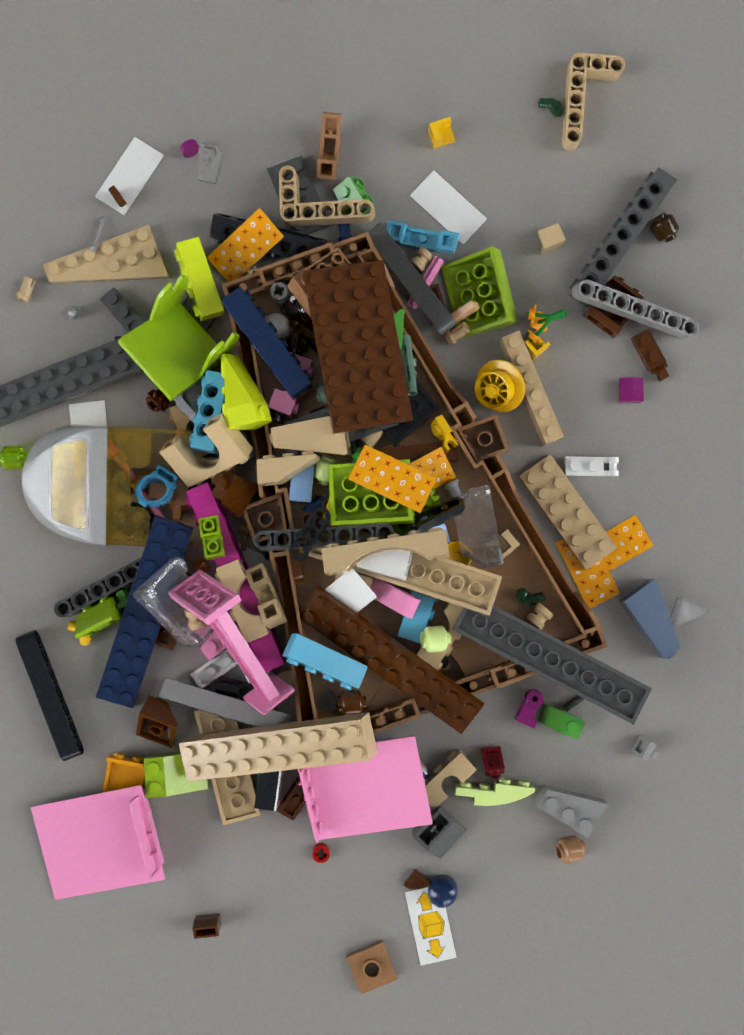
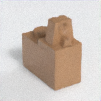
[149,478,192,520]

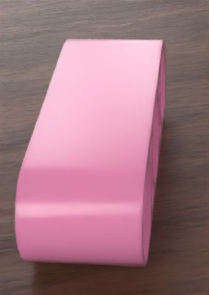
[370,578,421,619]

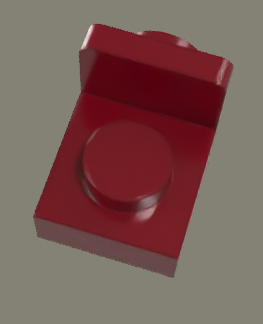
[481,746,505,778]

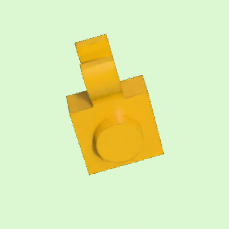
[430,415,458,453]

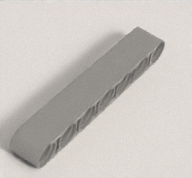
[572,280,699,338]
[159,678,291,727]

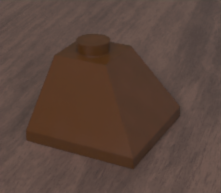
[136,695,178,748]

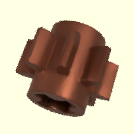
[146,388,171,412]

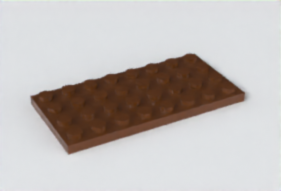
[303,260,413,434]

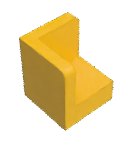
[428,117,455,149]
[524,336,551,360]

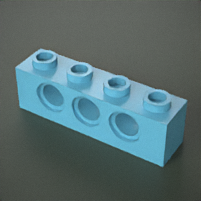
[189,370,225,454]

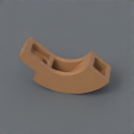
[316,112,342,180]

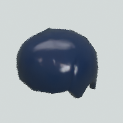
[428,875,458,908]

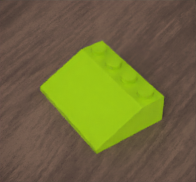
[441,246,519,339]
[328,459,415,527]

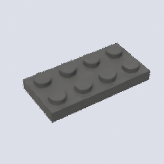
[267,155,330,235]

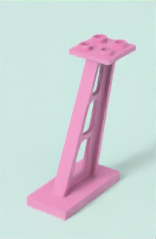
[168,570,295,716]

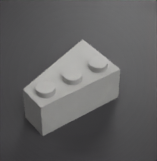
[534,784,609,838]

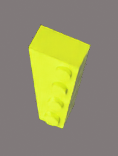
[174,237,224,321]

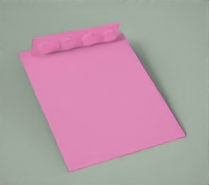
[298,736,433,843]
[31,785,165,900]

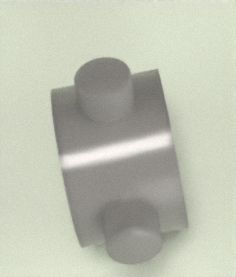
[68,306,81,320]

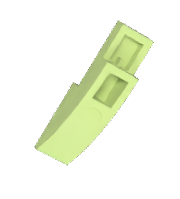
[454,778,535,806]

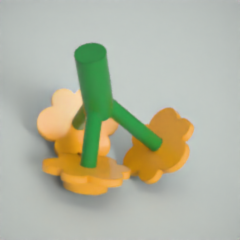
[527,303,567,344]

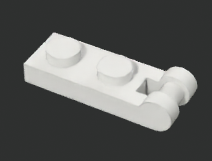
[564,456,619,477]

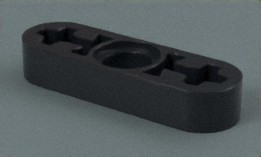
[289,506,331,561]

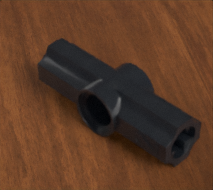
[216,676,254,701]

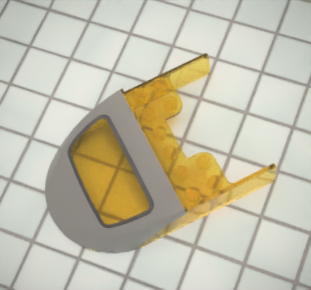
[22,424,194,548]

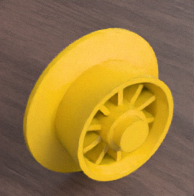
[475,359,525,412]

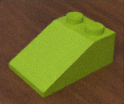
[75,595,124,639]
[144,752,209,798]

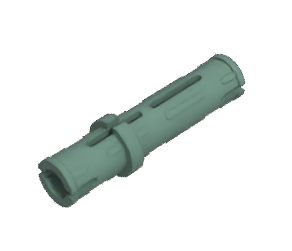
[400,335,418,396]

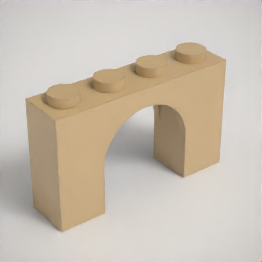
[159,412,253,488]

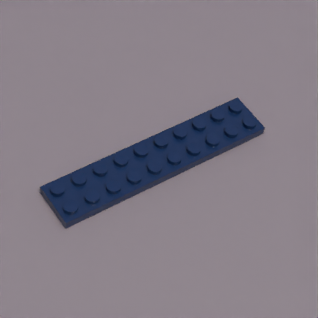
[96,515,194,708]

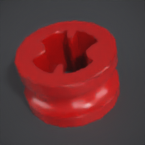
[312,843,330,863]

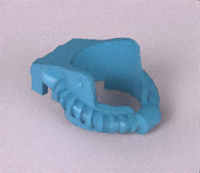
[135,464,178,508]

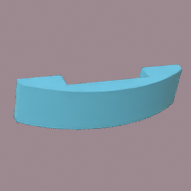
[386,220,460,253]

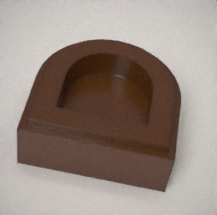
[108,185,127,207]

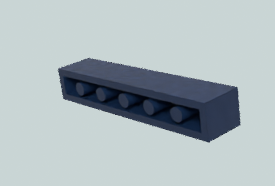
[221,287,312,400]

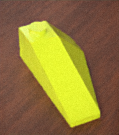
[221,354,272,430]

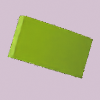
[198,515,226,560]

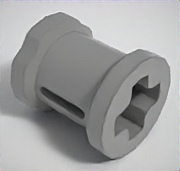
[270,282,289,305]
[442,479,467,499]

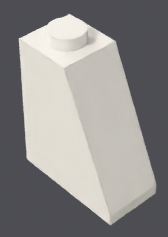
[356,550,413,581]

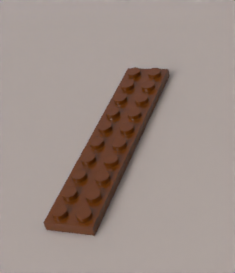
[300,585,484,734]

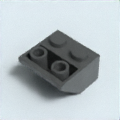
[412,804,467,859]

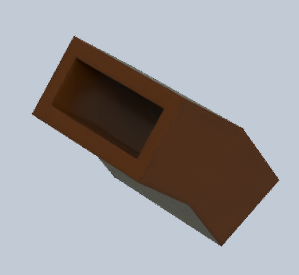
[192,914,221,939]

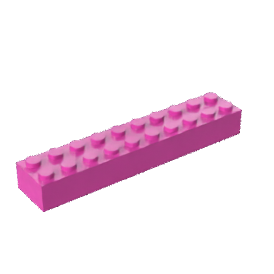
[185,482,287,672]

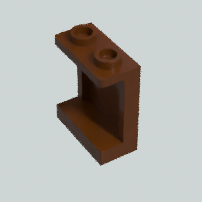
[583,276,645,338]

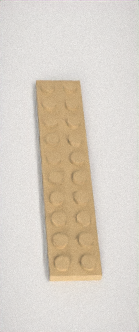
[299,518,502,616]

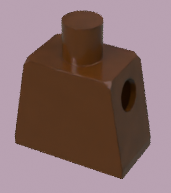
[212,471,258,518]

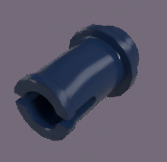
[338,224,353,242]
[302,494,327,513]

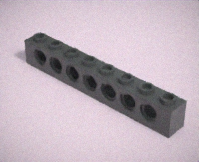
[569,167,677,308]

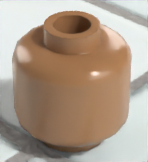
[555,835,586,864]

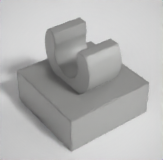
[631,735,658,762]

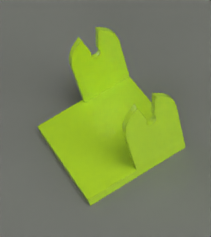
[118,275,240,401]

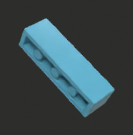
[397,591,439,644]
[282,634,368,691]

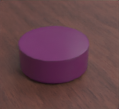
[180,139,200,158]

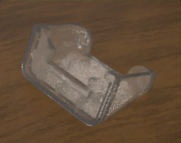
[133,557,230,647]

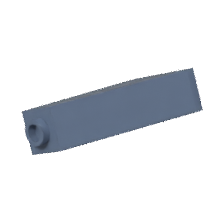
[619,579,681,659]

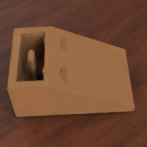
[287,247,351,317]

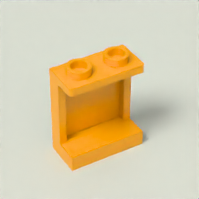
[102,752,145,792]

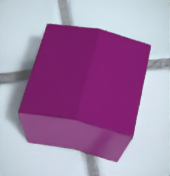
[619,377,644,403]

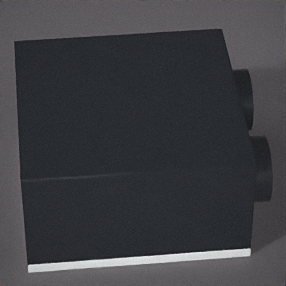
[254,771,284,811]

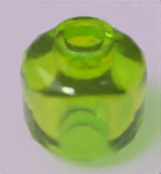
[0,445,28,471]

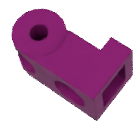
[514,689,544,729]

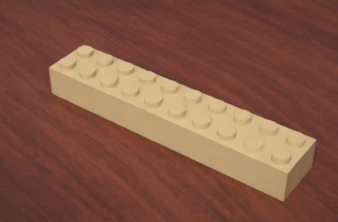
[179,712,378,782]

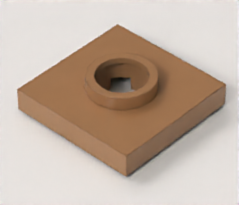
[346,940,397,995]

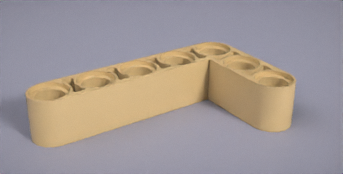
[562,53,625,151]
[279,165,375,227]

